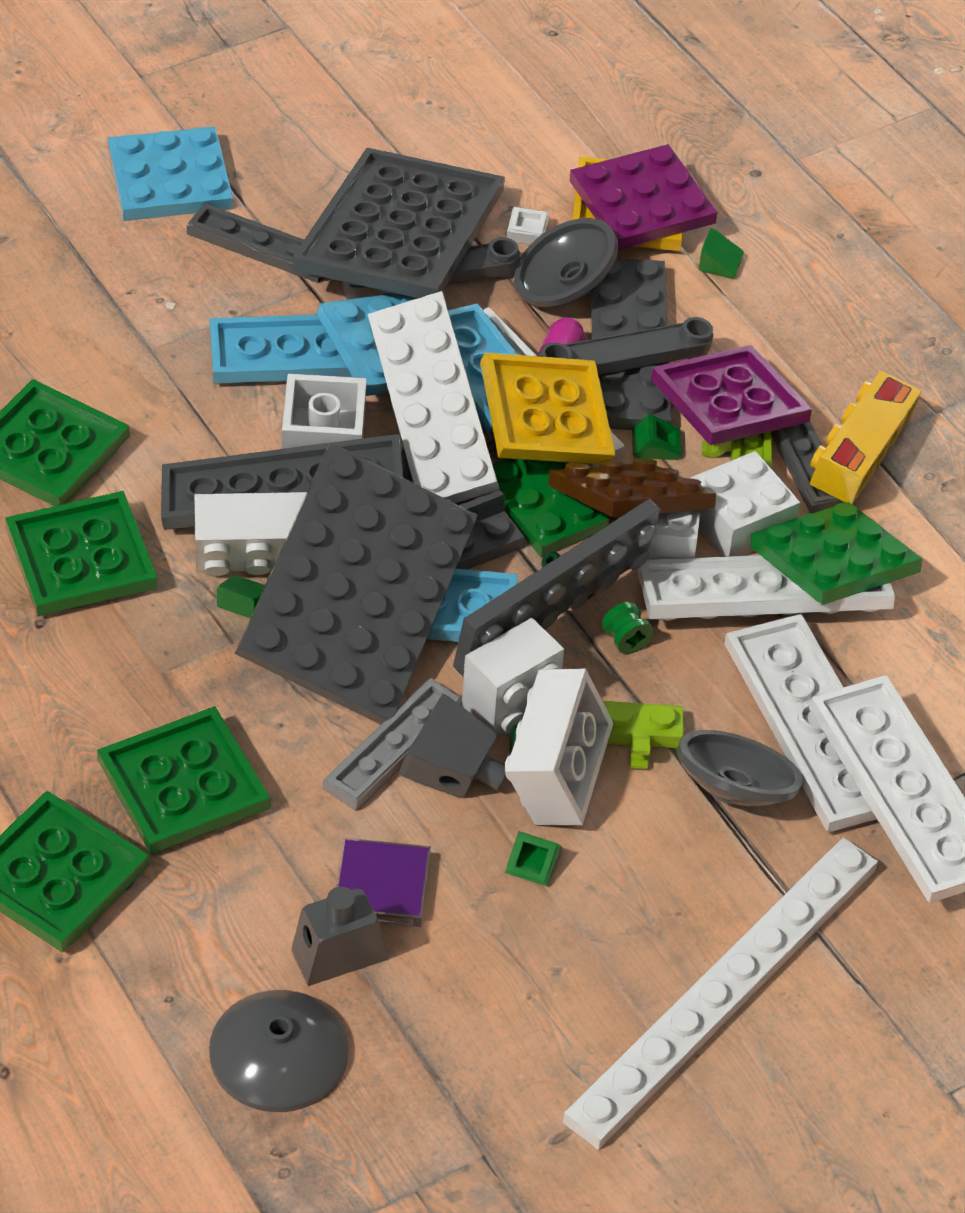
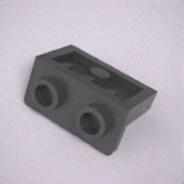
[456,490,525,570]

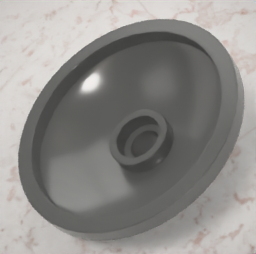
[514,218,618,307]
[677,730,803,807]
[209,990,348,1112]

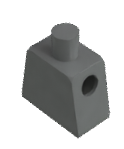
[398,693,506,798]
[292,887,388,986]

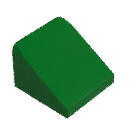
[699,228,744,279]
[632,413,681,460]
[217,575,265,618]
[505,831,563,887]

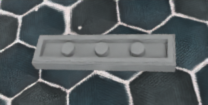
[323,678,462,811]

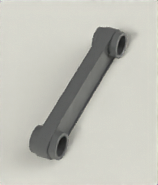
[342,237,520,299]
[539,317,714,375]

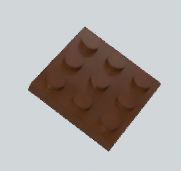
[548,458,716,517]

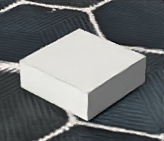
[507,207,549,244]

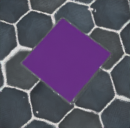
[336,838,431,927]

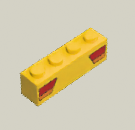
[809,370,922,504]

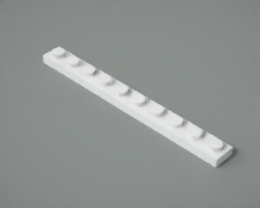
[563,837,878,1150]

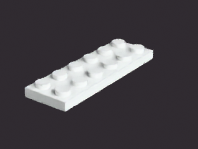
[368,291,500,503]
[637,555,895,621]
[724,614,877,833]
[809,675,965,903]

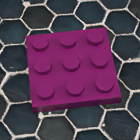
[569,144,718,250]
[651,345,812,445]

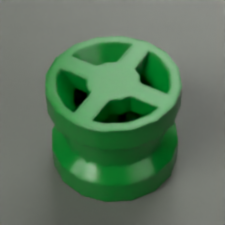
[602,602,654,654]

